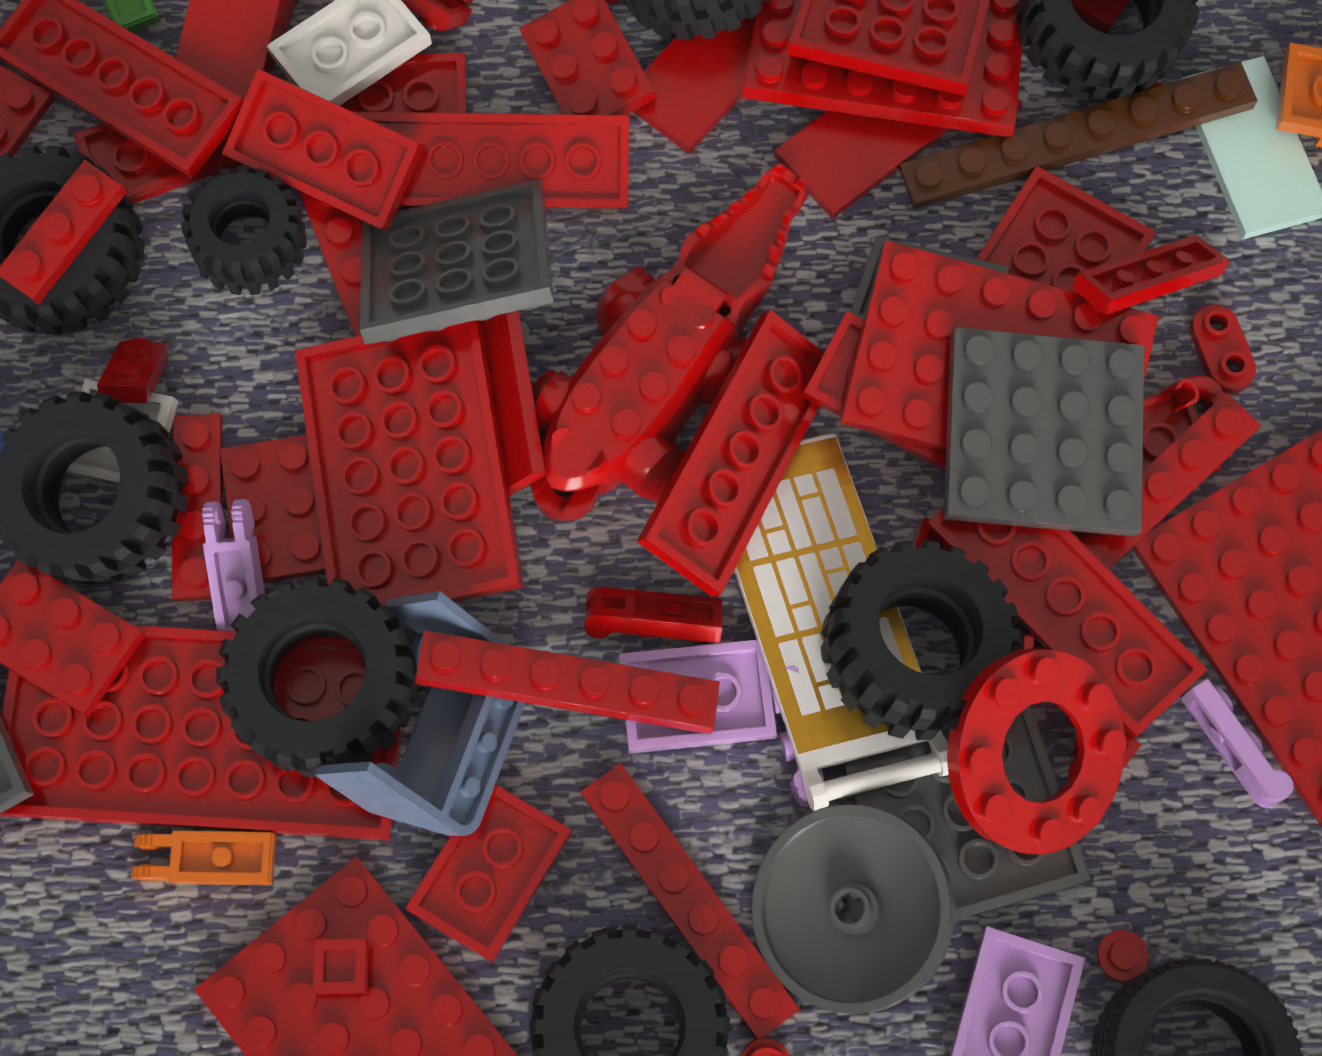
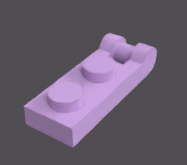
[1181,678,1294,808]

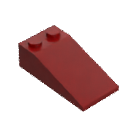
[176,0,298,100]

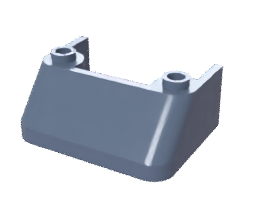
[313,591,526,836]

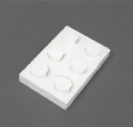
[267,0,432,106]

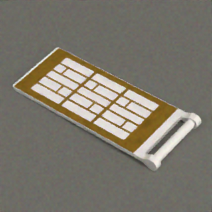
[734,433,949,811]

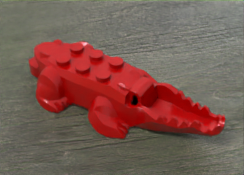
[531,164,807,522]

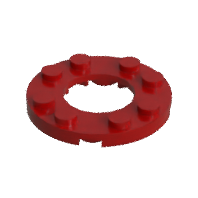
[947,648,1127,854]

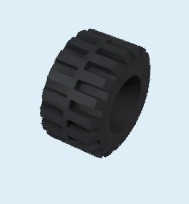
[181,166,307,295]

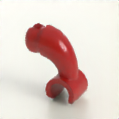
[1161,375,1225,413]

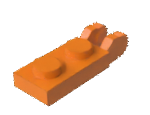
[131,831,277,886]

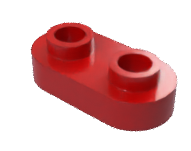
[1190,304,1256,394]

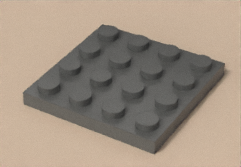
[360,179,554,345]
[944,327,1144,536]
[841,706,1091,921]

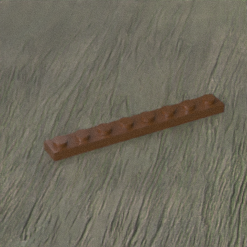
[899,62,1258,209]

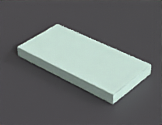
[1180,56,1322,240]

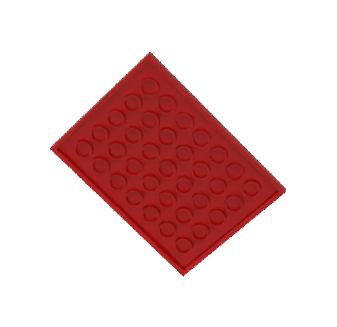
[1132,429,1322,827]

